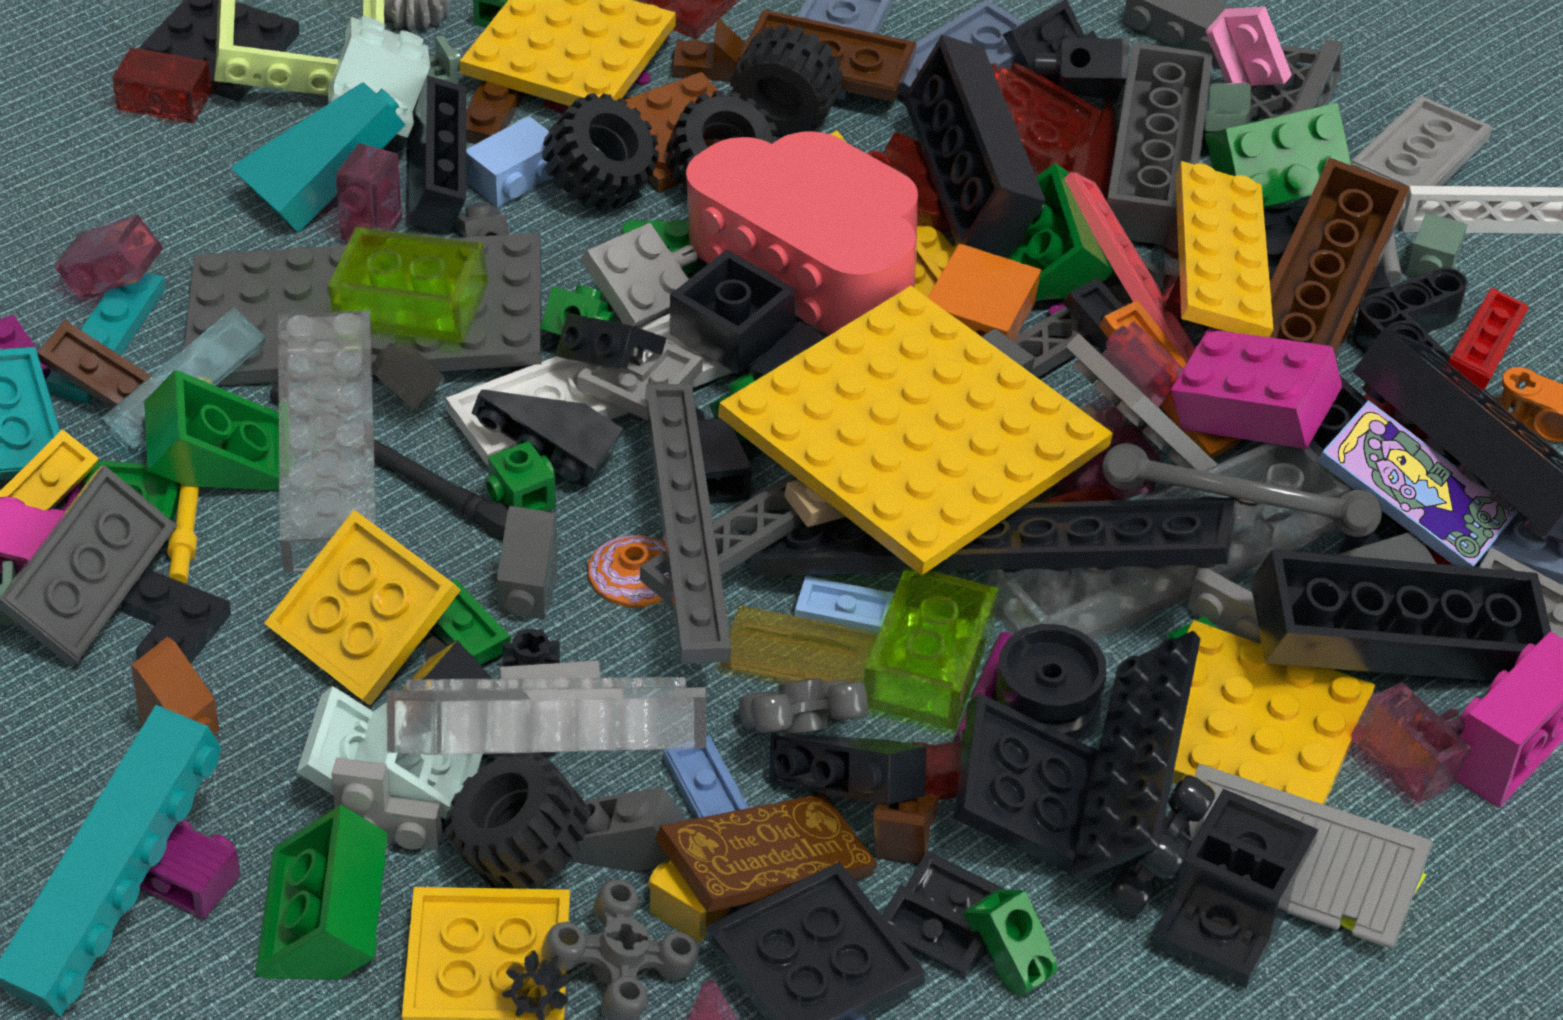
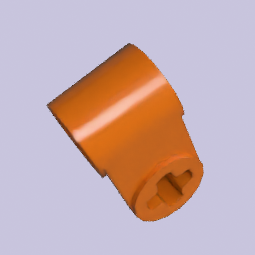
[1496,367,1563,443]

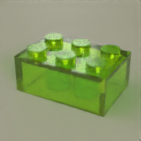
[327,227,489,343]
[864,568,999,731]

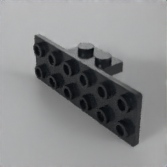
[1071,631,1201,881]

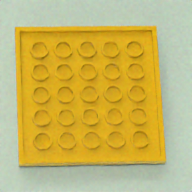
[718,286,1113,576]

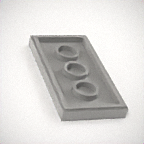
[1351,96,1493,207]

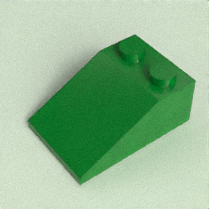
[144,369,297,491]

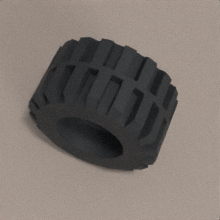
[730,25,843,137]
[666,91,779,195]
[542,93,659,210]
[445,750,588,889]

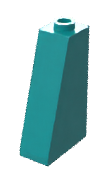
[231,82,406,233]

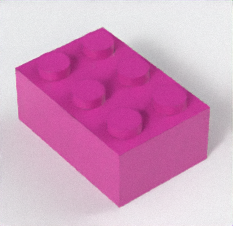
[1171,329,1342,449]
[1450,631,1563,808]

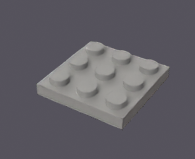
[1066,333,1220,473]

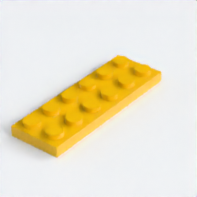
[1175,161,1273,337]

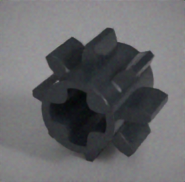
[502,629,560,667]
[502,950,572,1020]

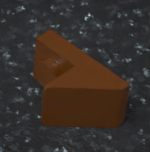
[673,19,746,82]
[873,793,940,864]

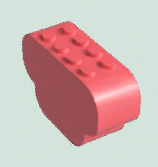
[686,132,918,335]

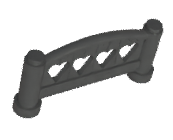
[1103,443,1382,537]

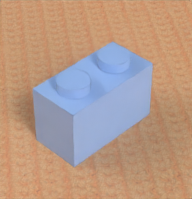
[466,116,554,208]

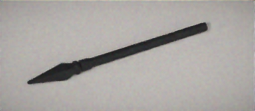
[270,384,508,539]

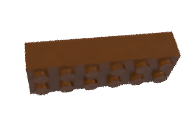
[1270,157,1410,359]

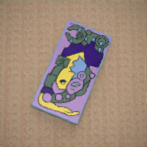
[1317,400,1518,567]

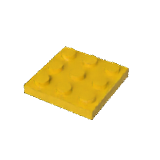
[264,510,461,706]
[402,887,570,1020]

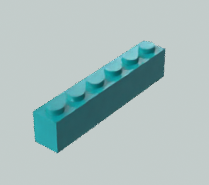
[0,705,222,1017]

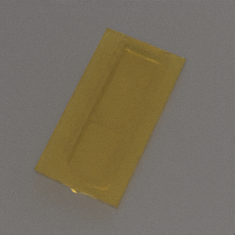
[720,605,879,686]

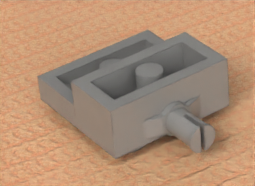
[580,223,697,327]

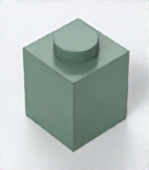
[1406,213,1467,277]

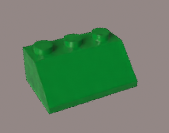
[1008,162,1115,301]
[255,804,388,980]

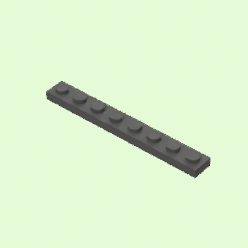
[645,384,732,663]

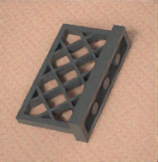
[1203,40,1342,144]

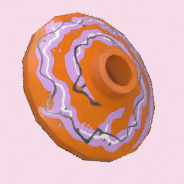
[588,535,669,607]

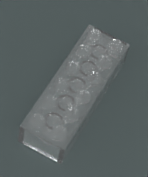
[278,310,378,572]
[387,677,706,755]

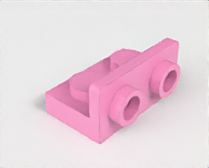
[1206,6,1292,86]

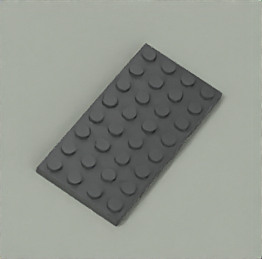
[182,233,542,386]

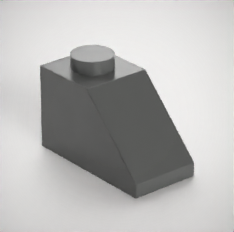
[497,506,558,619]

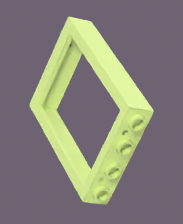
[214,0,384,96]

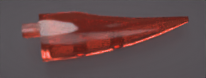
[1066,95,1117,201]

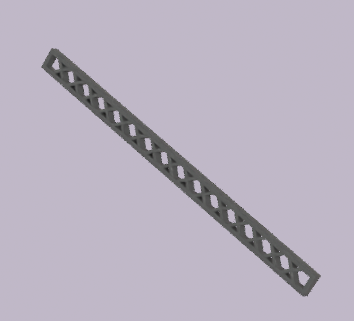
[639,259,1176,606]

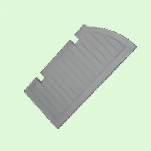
[1189,764,1433,949]

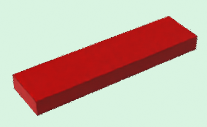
[1448,288,1529,390]

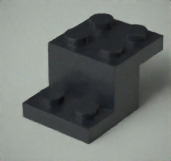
[1151,788,1319,988]

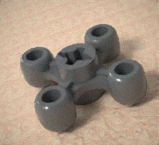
[739,678,868,734]
[541,879,699,1020]

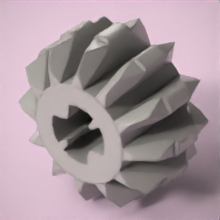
[384,0,449,32]

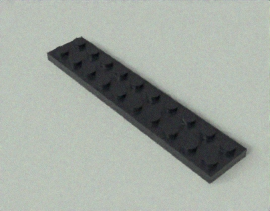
[750,497,1236,578]

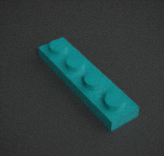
[46,267,166,404]

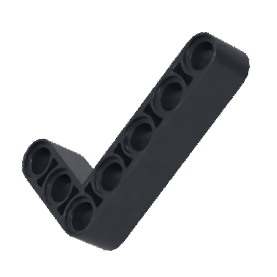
[1353,267,1502,406]

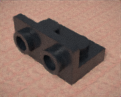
[556,313,667,371]

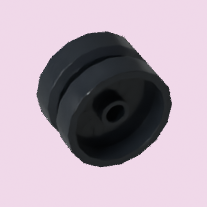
[994,624,1106,742]

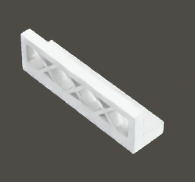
[1400,186,1563,234]

